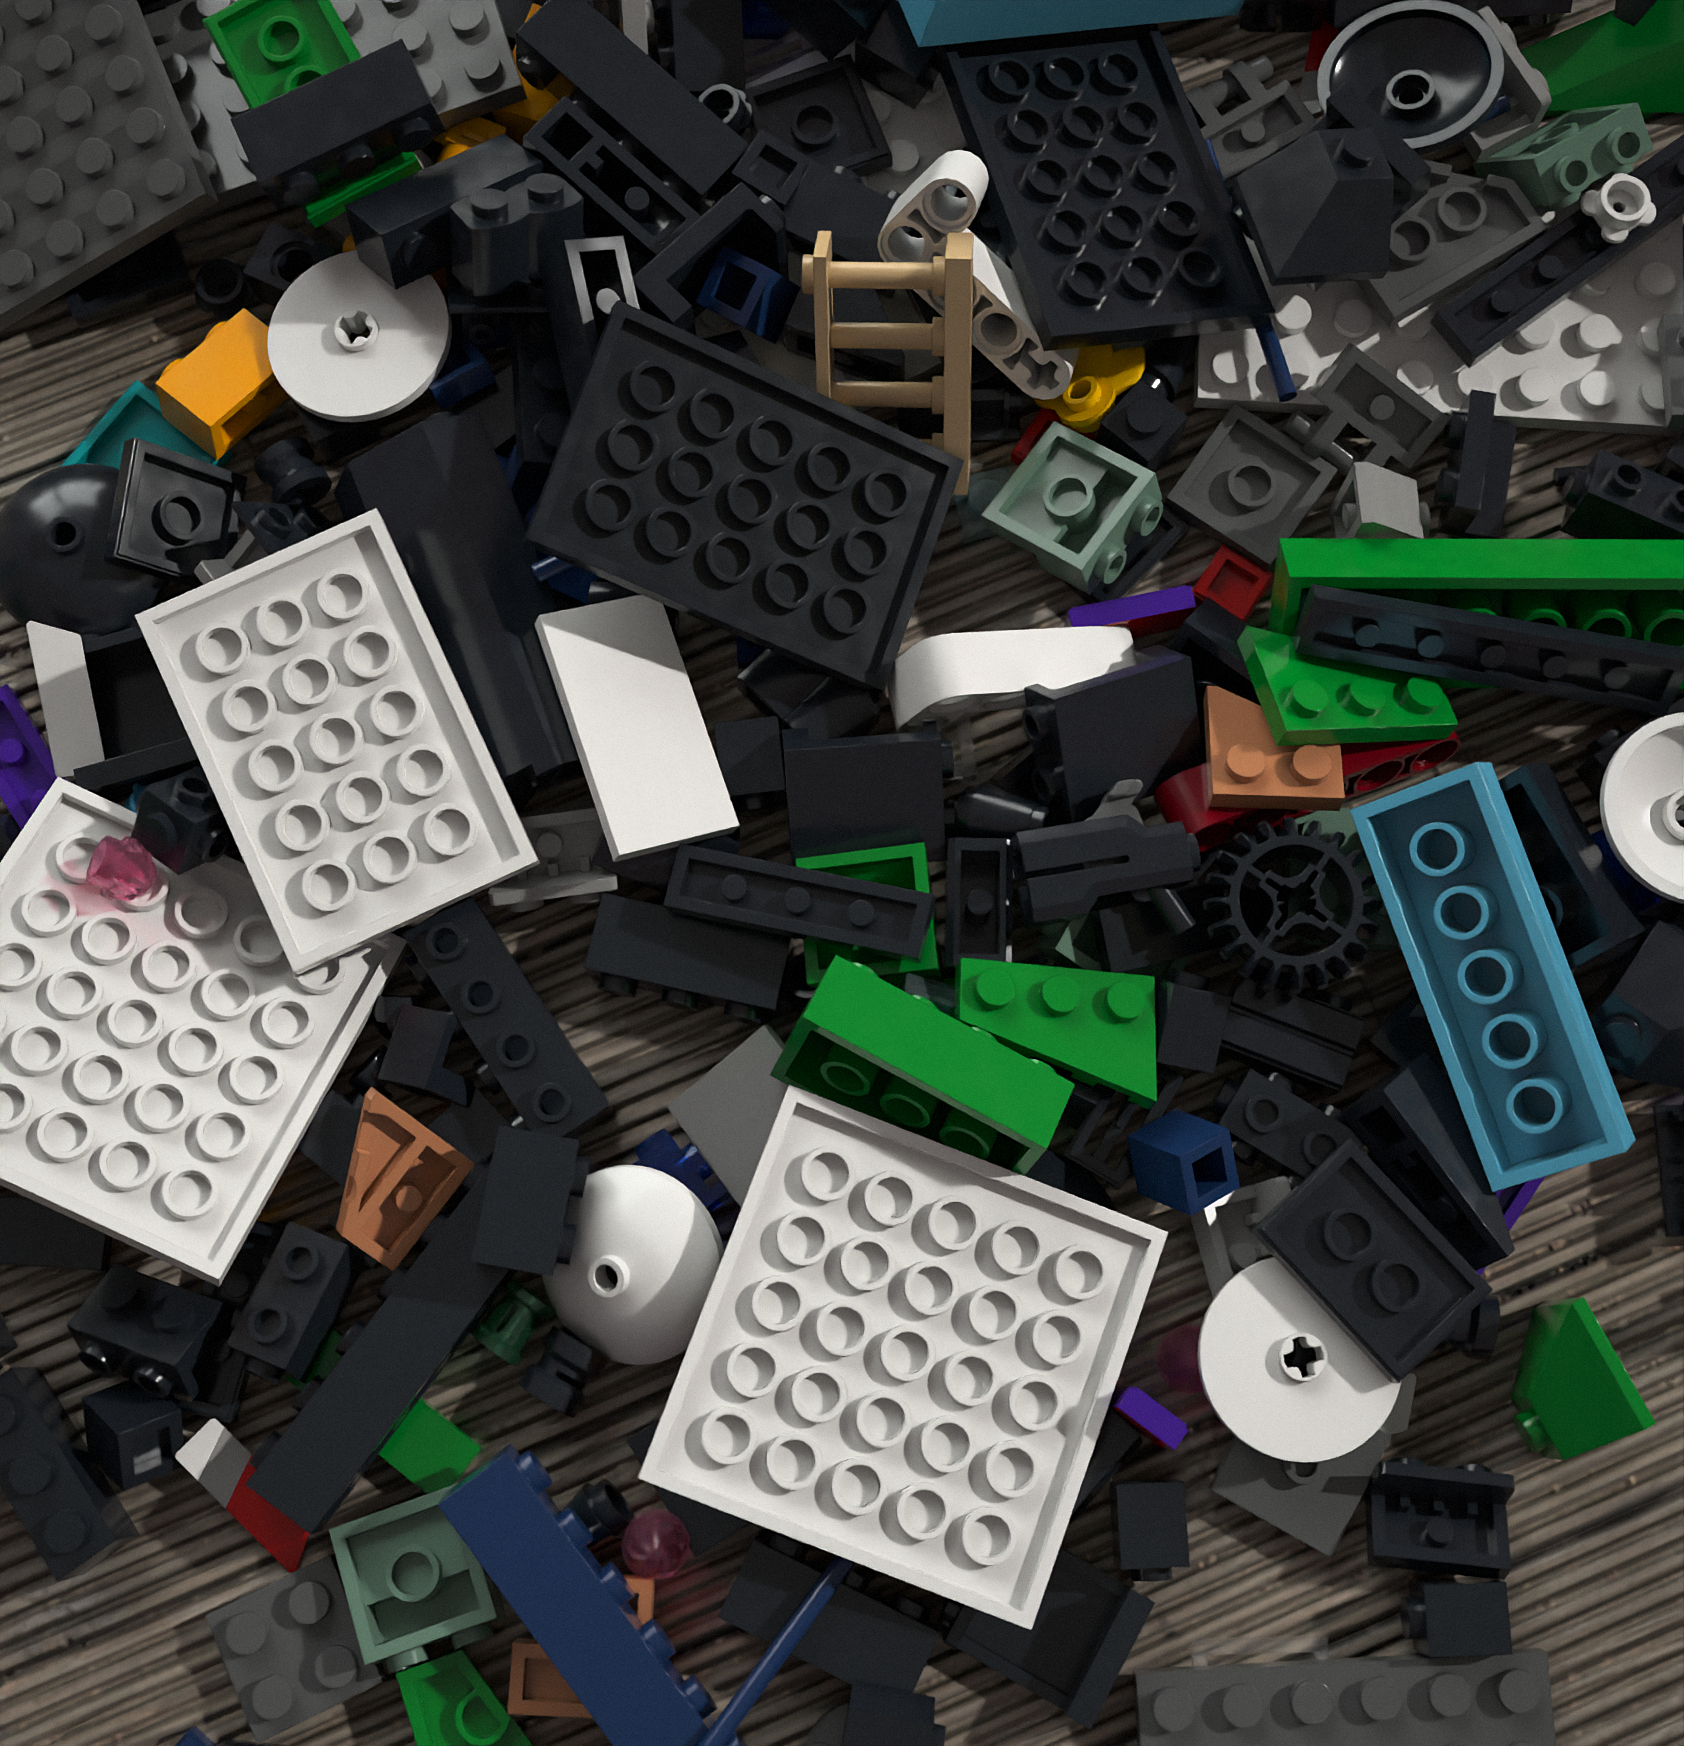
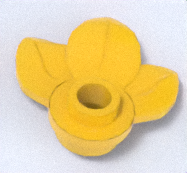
[1032,344,1146,433]

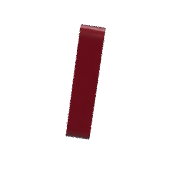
[1153,731,1461,853]

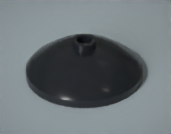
[1317,0,1504,155]
[0,463,170,637]

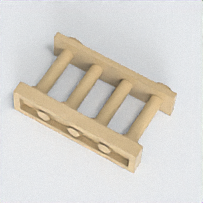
[802,231,974,495]

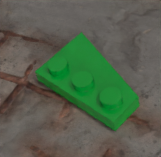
[1237,626,1458,746]
[955,957,1157,1110]
[396,1648,534,1746]

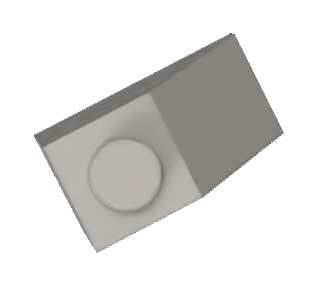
[1329,462,1430,539]

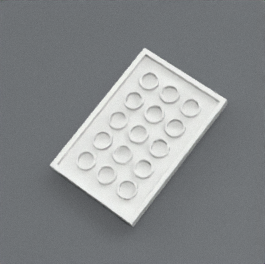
[135,508,540,974]

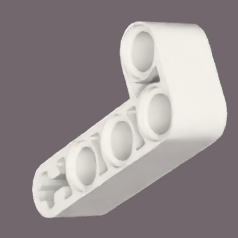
[877,150,1080,400]
[887,625,1137,734]

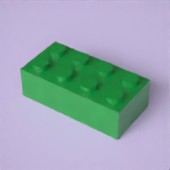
[769,955,1075,1176]

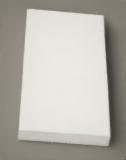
[535,595,740,862]

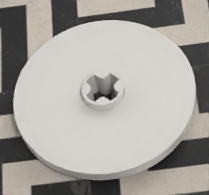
[267,250,452,422]
[1197,1257,1401,1462]

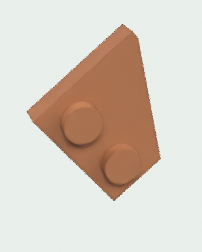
[1203,686,1345,811]
[336,1087,475,1271]

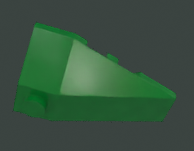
[1519,0,1684,119]

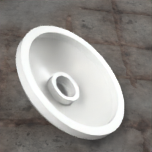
[1600,712,1684,904]
[542,1165,724,1365]

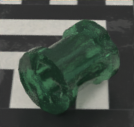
[469,1277,557,1366]

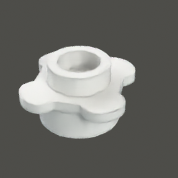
[1581,173,1656,244]

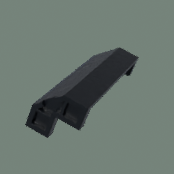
[334,411,585,812]

